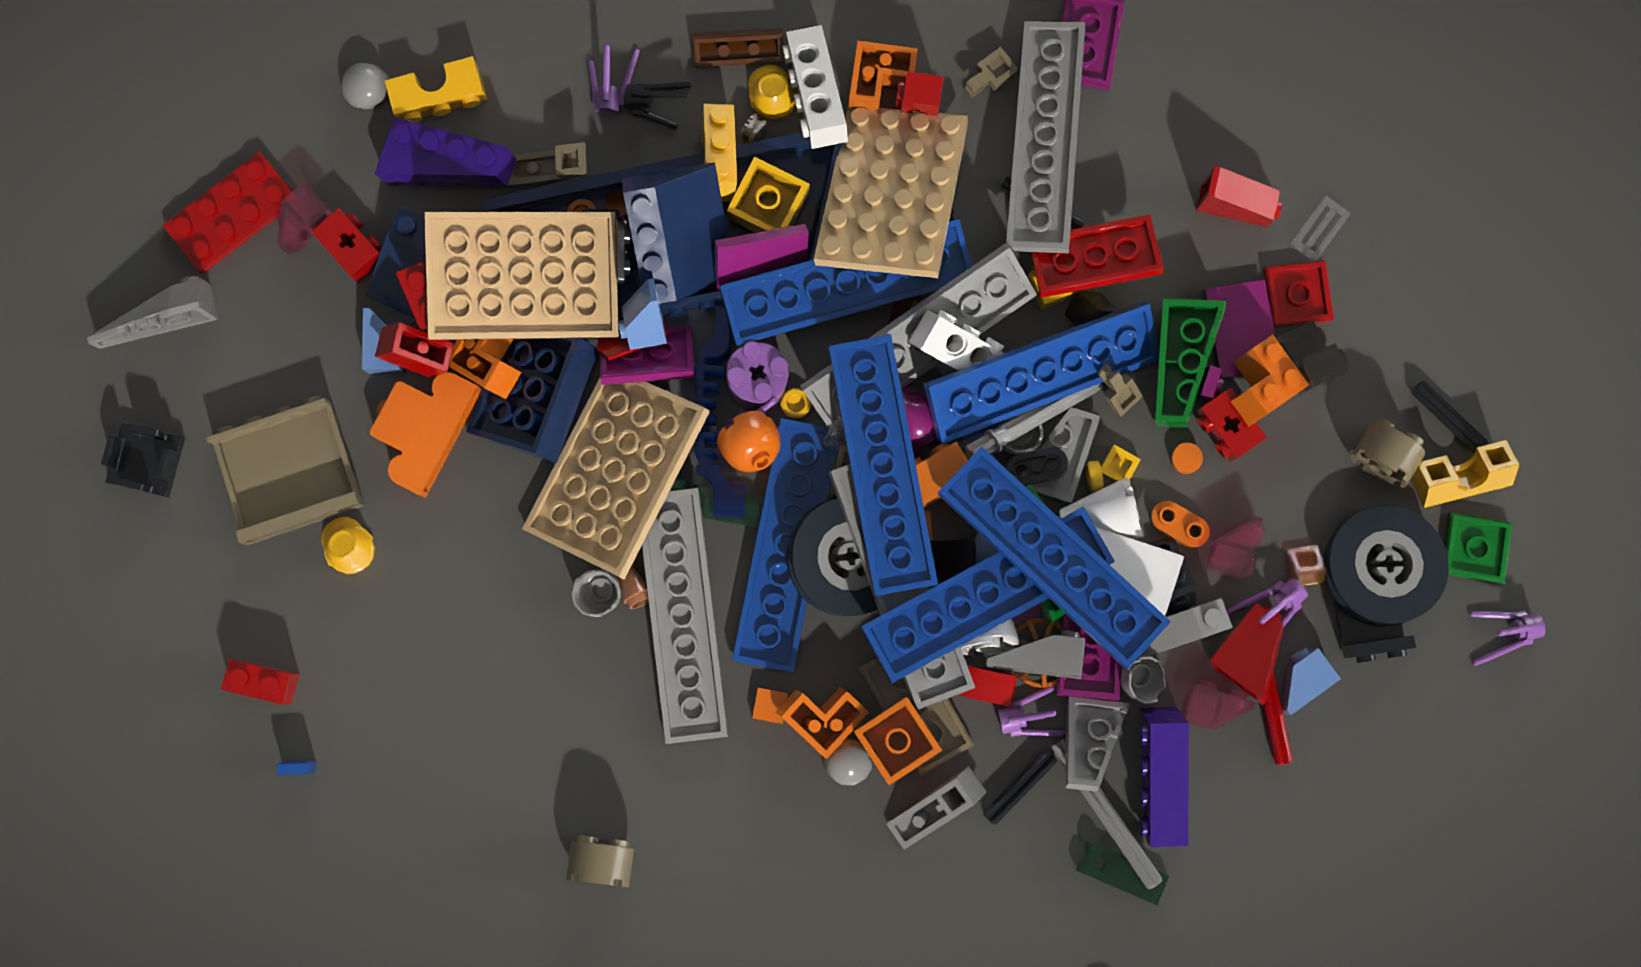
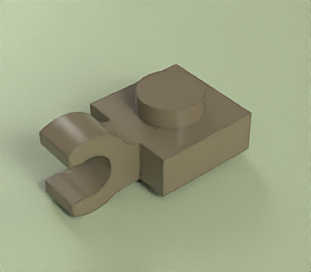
[964,47,1019,98]
[1097,364,1143,417]

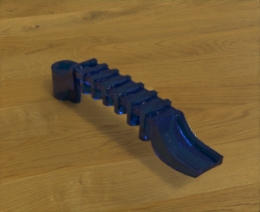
[693,306,746,518]

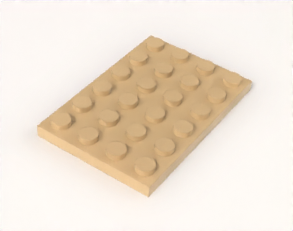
[814,105,968,278]
[424,212,619,340]
[522,378,710,579]

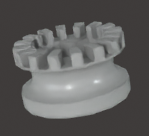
[740,113,768,143]

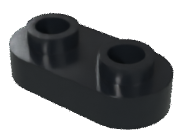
[1006,447,1068,486]

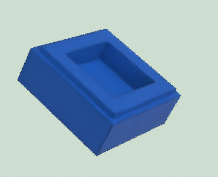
[276,760,316,775]

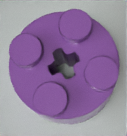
[726,341,789,411]

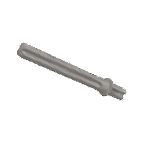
[964,382,1104,458]
[1051,738,1162,889]

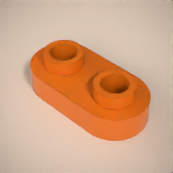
[1150,501,1210,548]

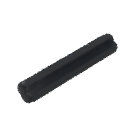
[1411,381,1488,453]
[983,750,1057,825]

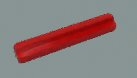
[1263,673,1292,765]

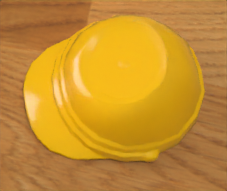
[748,65,798,121]
[321,517,375,574]

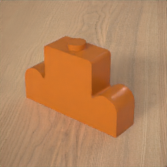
[370,372,482,498]

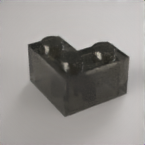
[1277,321,1349,396]

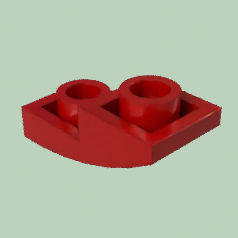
[958,664,1018,706]

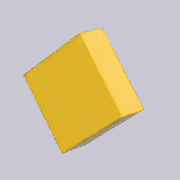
[1101,445,1141,482]

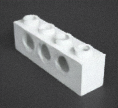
[782,25,848,149]
[909,309,1012,371]

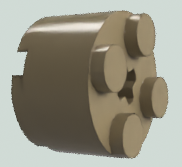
[1350,418,1425,488]
[566,835,635,887]

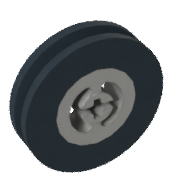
[787,498,878,616]
[1323,506,1449,627]

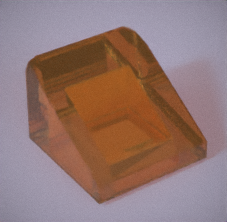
[1287,545,1326,586]

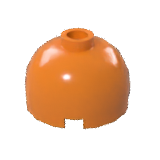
[717,411,781,473]

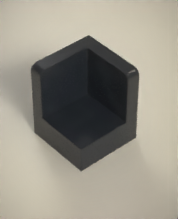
[1065,290,1118,327]

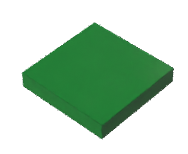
[1444,513,1513,584]

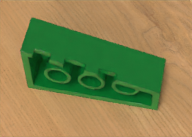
[1155,298,1226,428]

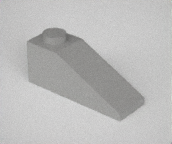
[1141,598,1233,656]
[986,631,1085,679]
[886,766,986,850]

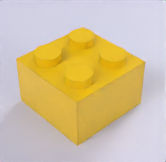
[726,157,810,233]

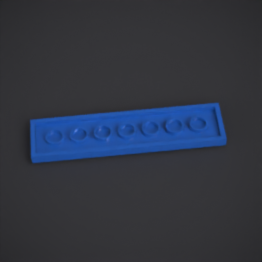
[720,219,972,346]
[924,301,1159,444]
[829,334,938,596]
[732,418,841,673]
[937,446,1171,669]
[861,506,1115,684]

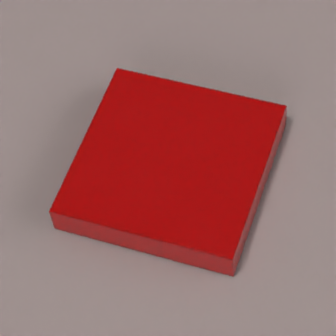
[1263,260,1334,328]

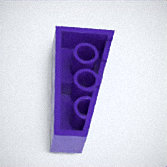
[374,117,517,187]
[1140,707,1189,847]

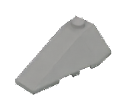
[87,276,218,349]

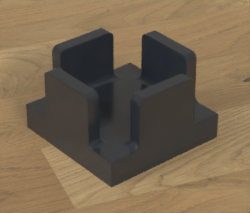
[101,423,185,498]

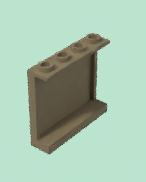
[206,396,365,545]

